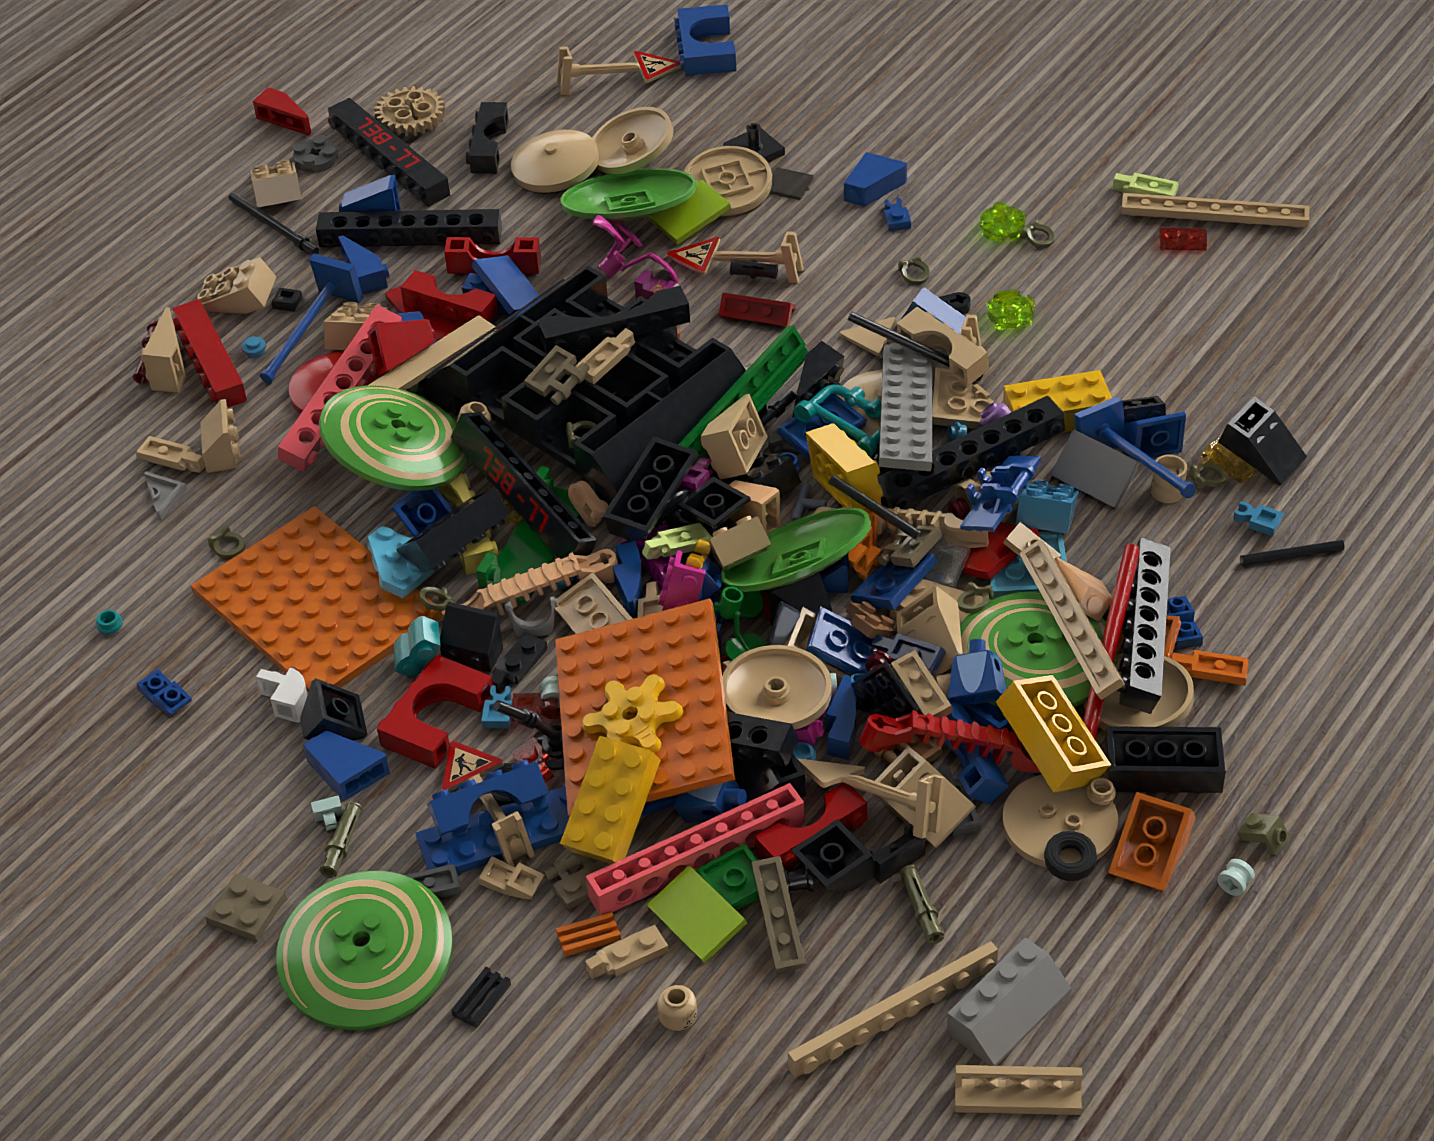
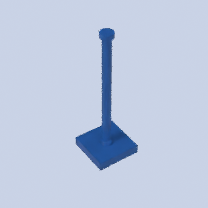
[260,254,363,384]
[1074,396,1196,498]

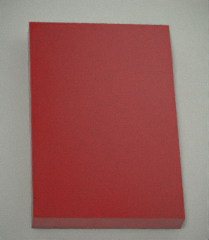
[952,522,1040,580]

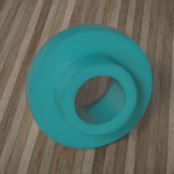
[96,609,123,634]

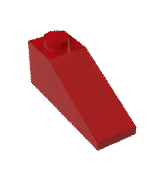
[253,87,311,136]

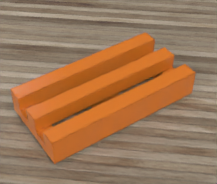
[556,912,621,957]

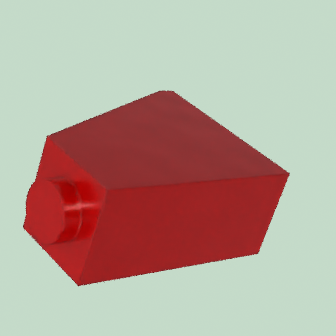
[367,319,435,378]

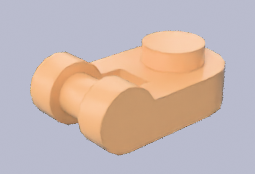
[568,481,609,527]

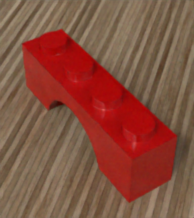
[444,237,542,274]
[400,270,499,324]
[755,783,867,870]

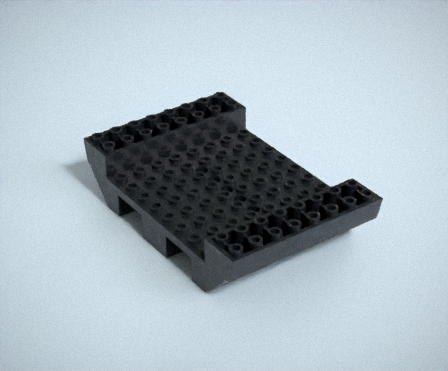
[424,266,767,506]

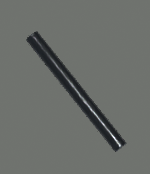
[828,475,921,540]
[1240,540,1345,566]

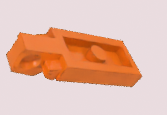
[1171,650,1249,686]

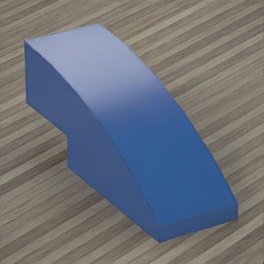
[613,541,643,619]
[826,674,856,760]

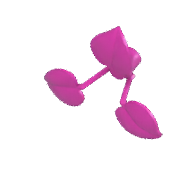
[593,215,679,285]

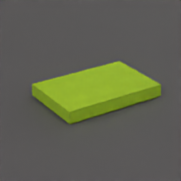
[649,180,731,245]
[647,865,747,964]

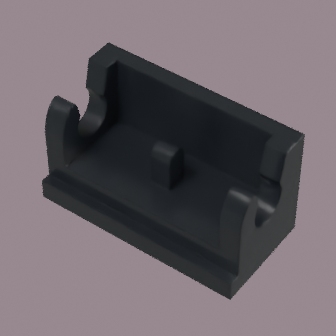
[868,824,925,884]

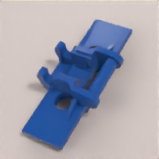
[960,456,1041,532]

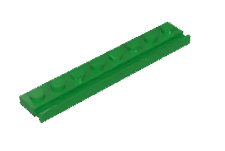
[678,325,809,468]

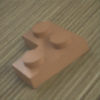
[845,601,898,639]

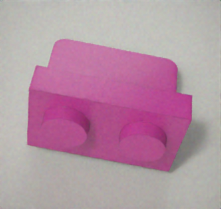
[658,550,706,611]

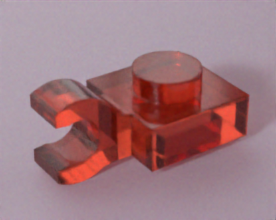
[511,693,560,721]
[511,736,554,783]

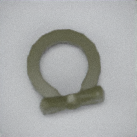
[1020,220,1054,248]
[898,255,930,285]
[566,421,597,448]
[1189,463,1227,490]
[208,525,245,559]
[957,582,994,613]
[418,587,456,611]

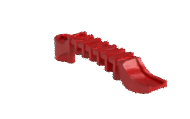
[859,710,1041,773]

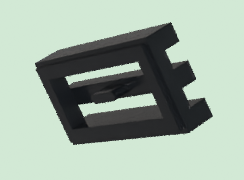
[451,967,511,1028]

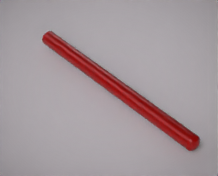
[1083,544,1140,740]

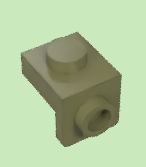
[1237,813,1289,855]

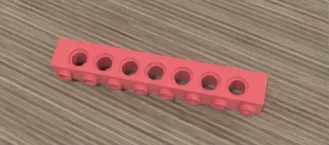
[278,305,402,472]
[586,783,805,915]

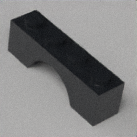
[466,102,509,174]

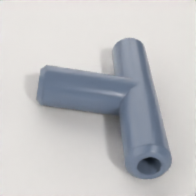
[791,482,827,521]

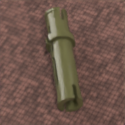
[319,801,363,878]
[899,865,944,944]

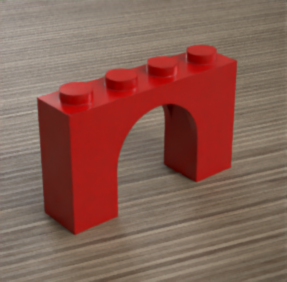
[377,655,493,769]

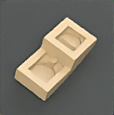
[478,856,545,899]

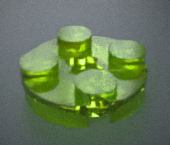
[980,202,1026,241]
[987,290,1035,330]

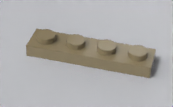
[752,856,806,974]

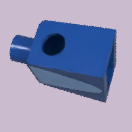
[948,639,1007,706]
[674,780,747,823]

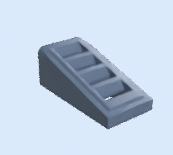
[767,601,800,646]

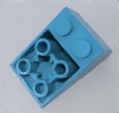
[1016,480,1080,533]

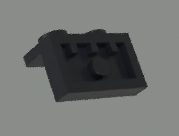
[1123,396,1166,425]

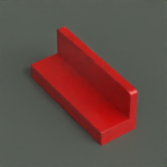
[718,292,796,327]

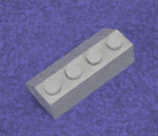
[947,937,1071,1066]

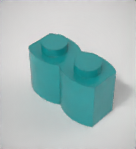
[393,616,440,678]

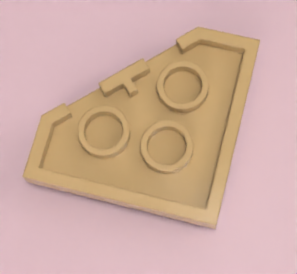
[932,368,994,429]

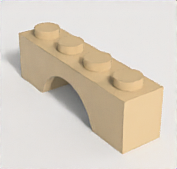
[897,307,989,386]

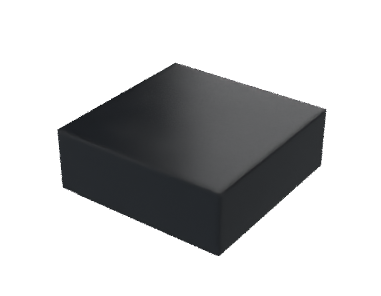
[271,288,303,312]

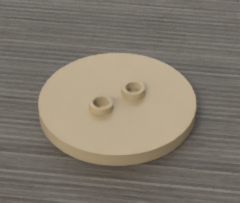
[684,146,772,216]
[1002,774,1118,868]

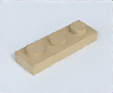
[891,650,954,718]

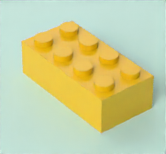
[1003,370,1112,433]
[806,423,883,510]
[996,675,1111,793]
[560,736,661,864]

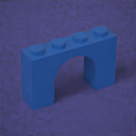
[674,4,737,76]

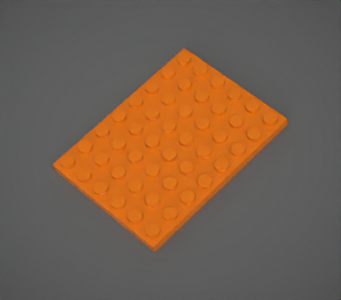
[191,506,444,693]
[555,599,735,817]

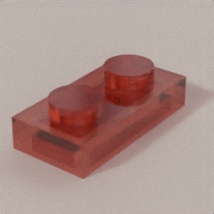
[1159,227,1208,251]

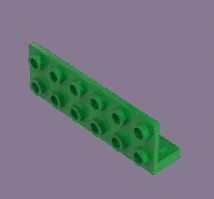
[476,466,580,604]

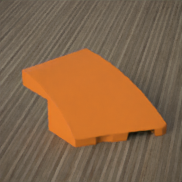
[848,507,881,582]

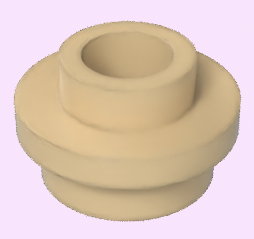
[1087,778,1116,805]

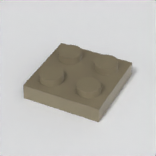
[205,874,287,942]

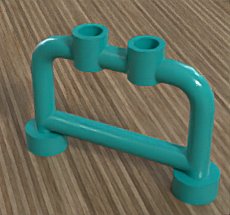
[794,385,881,458]

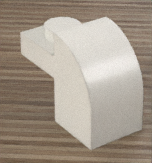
[256,668,308,723]

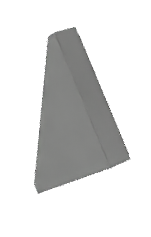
[144,471,187,520]

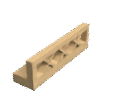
[955,1065,1082,1115]

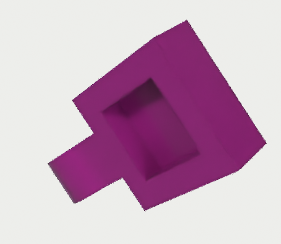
[678,457,713,492]

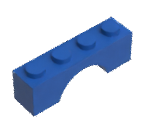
[944,700,1009,804]
[427,759,549,836]

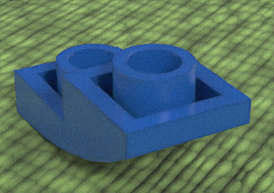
[1167,596,1203,649]
[136,669,192,716]

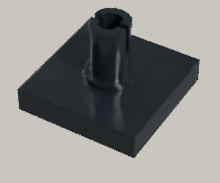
[723,123,785,162]

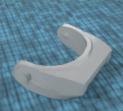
[505,597,558,638]

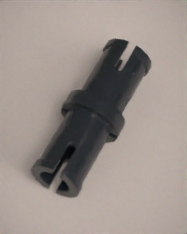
[730,260,778,279]

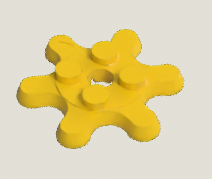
[583,674,683,753]

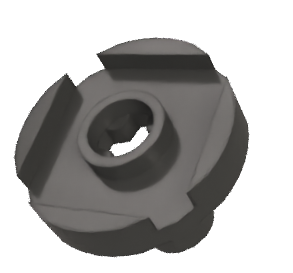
[293,135,338,172]

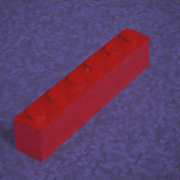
[172,299,247,407]

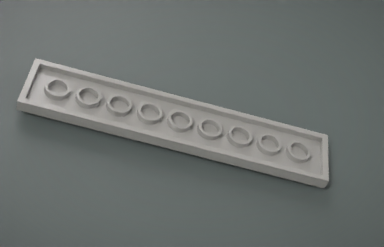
[879,343,932,471]

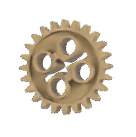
[374,86,445,137]

